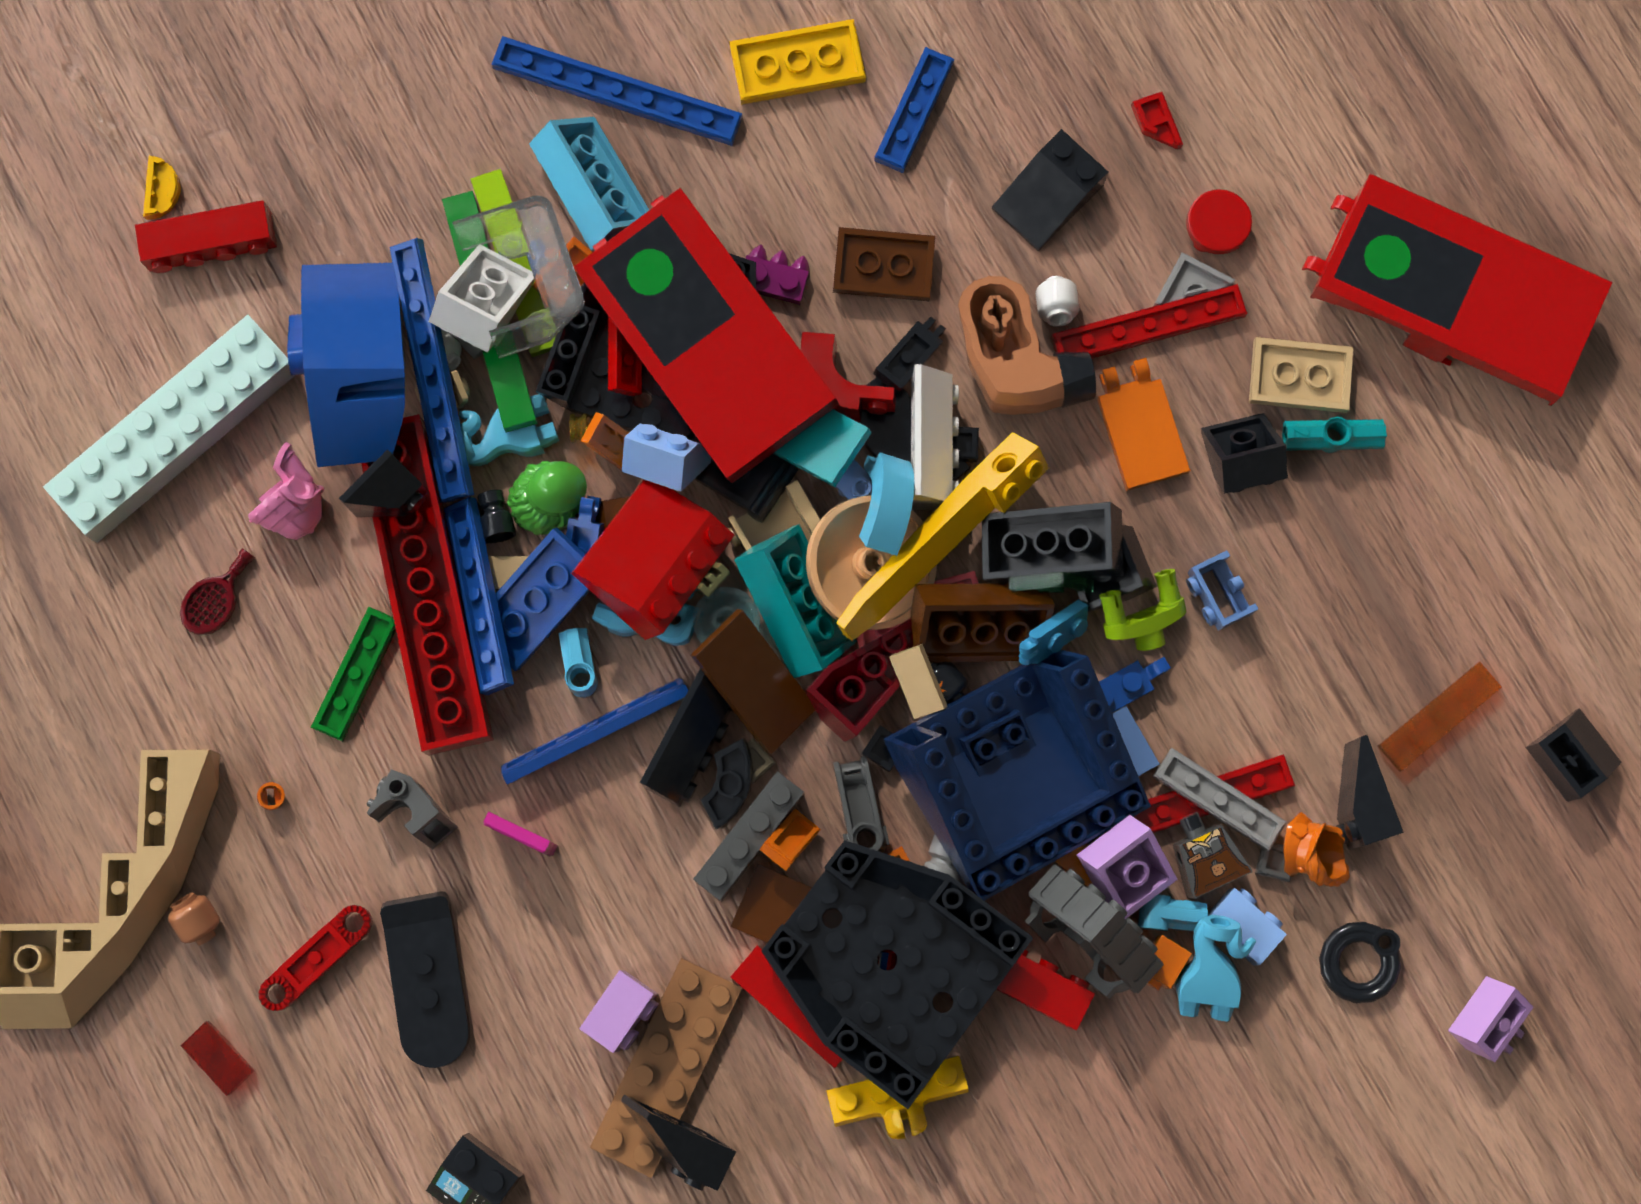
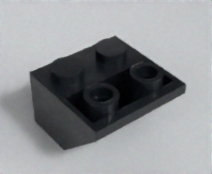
[1525,708,1622,802]

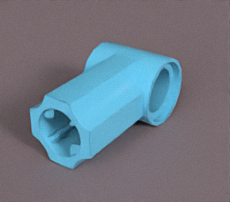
[558,628,598,698]
[1138,894,1208,931]

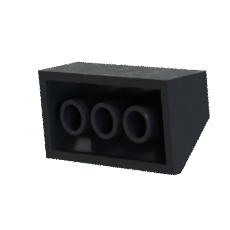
[640,668,735,807]

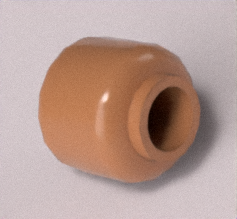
[168,892,220,945]

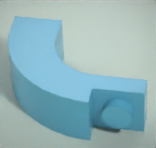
[859,452,914,556]

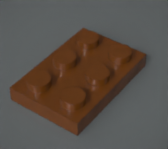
[833,227,935,302]

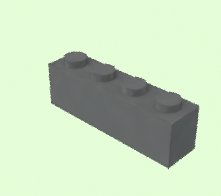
[693,771,804,902]

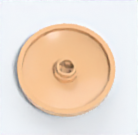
[806,495,937,630]

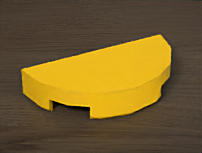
[143,155,181,220]

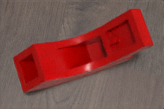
[800,332,896,422]

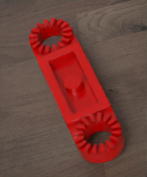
[258,905,373,1011]

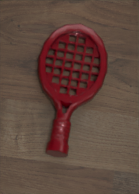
[180,548,255,635]

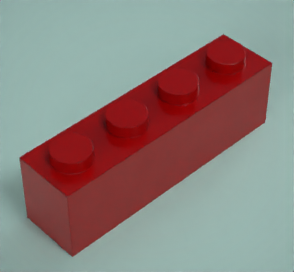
[135,200,277,273]
[730,945,842,1069]
[996,950,1095,1031]

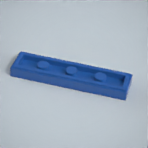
[874,47,954,173]

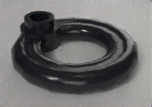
[1319,922,1401,1004]

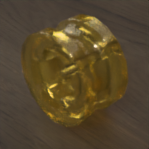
[569,413,589,443]

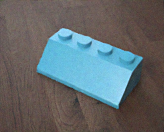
[529,117,649,251]

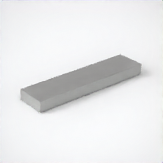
[1153,748,1287,851]

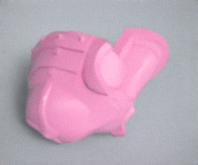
[248,442,325,540]

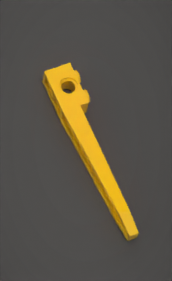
[836,432,1049,641]

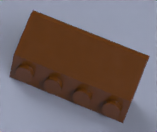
[911,583,1055,663]

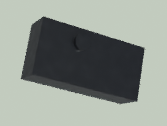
[982,502,1124,584]

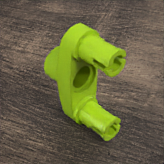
[1099,569,1187,651]

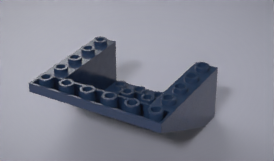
[884,650,1151,901]

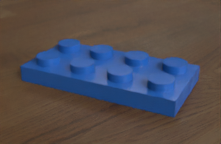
[496,528,590,671]

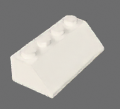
[911,364,959,510]

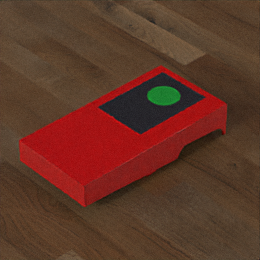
[1302,174,1613,406]
[574,188,839,483]

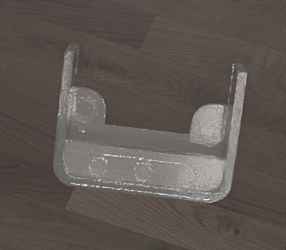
[452,195,584,358]

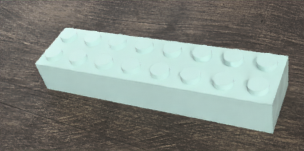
[43,314,295,543]

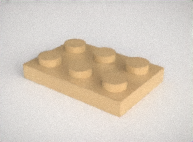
[1249,337,1353,413]

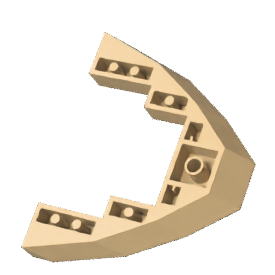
[0,750,220,1029]

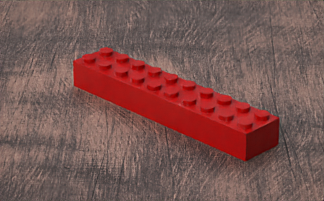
[361,414,494,756]

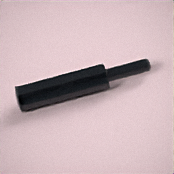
[747,459,798,523]

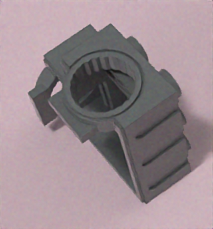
[1025,864,1164,999]

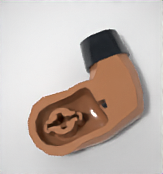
[958,276,1096,415]

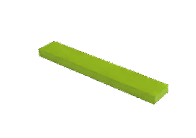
[470,168,557,357]

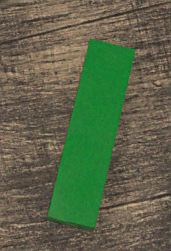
[311,607,396,742]

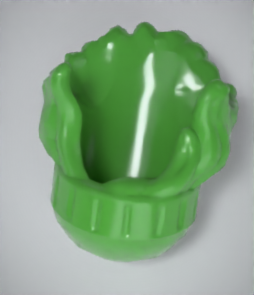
[507,461,587,535]

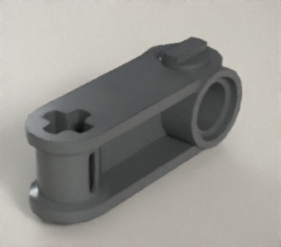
[833,756,890,852]

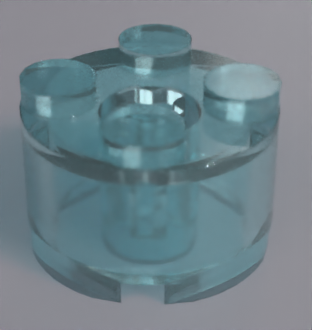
[693,587,761,645]

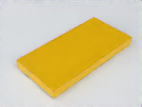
[729,19,866,105]

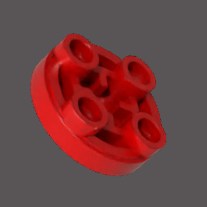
[1186,189,1252,254]

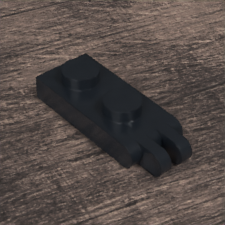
[873,317,946,394]

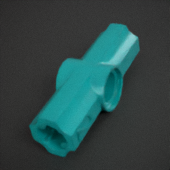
[1282,417,1387,453]

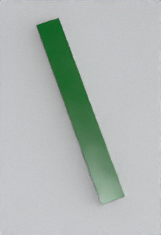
[442,191,538,433]

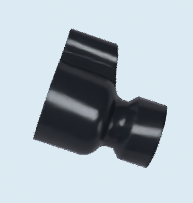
[477,489,516,544]

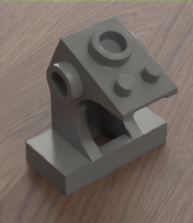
[367,769,458,850]

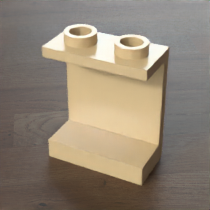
[728,480,820,552]

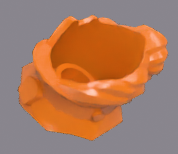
[1283,812,1350,887]

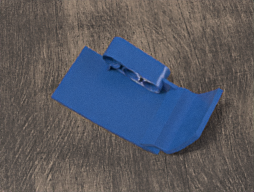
[287,263,405,467]

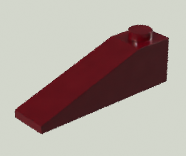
[805,620,913,742]

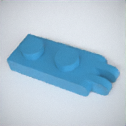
[1019,599,1088,665]

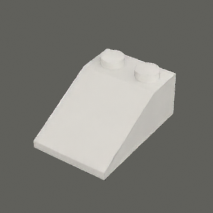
[429,244,537,353]

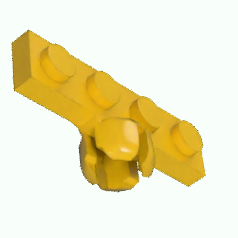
[826,1056,969,1139]

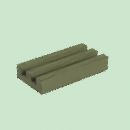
[694,562,730,597]

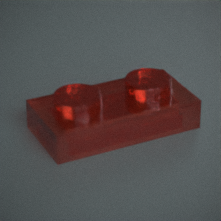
[180,1021,255,1096]

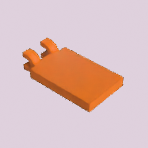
[1097,358,1190,491]

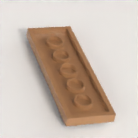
[590,958,743,1178]

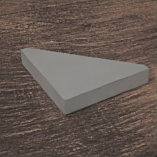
[1153,252,1235,306]

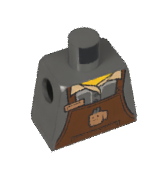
[1173,812,1252,899]

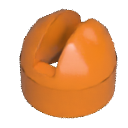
[257,782,285,810]

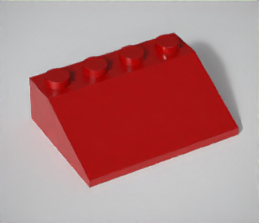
[571,479,735,640]

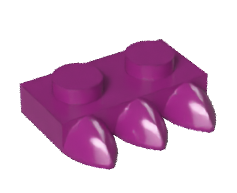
[745,244,809,305]

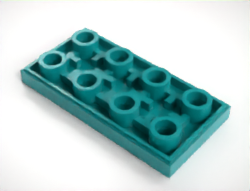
[773,409,872,487]

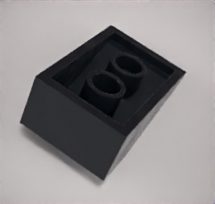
[992,129,1109,251]
[1336,735,1404,850]
[621,1095,736,1191]

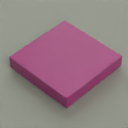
[483,811,558,857]

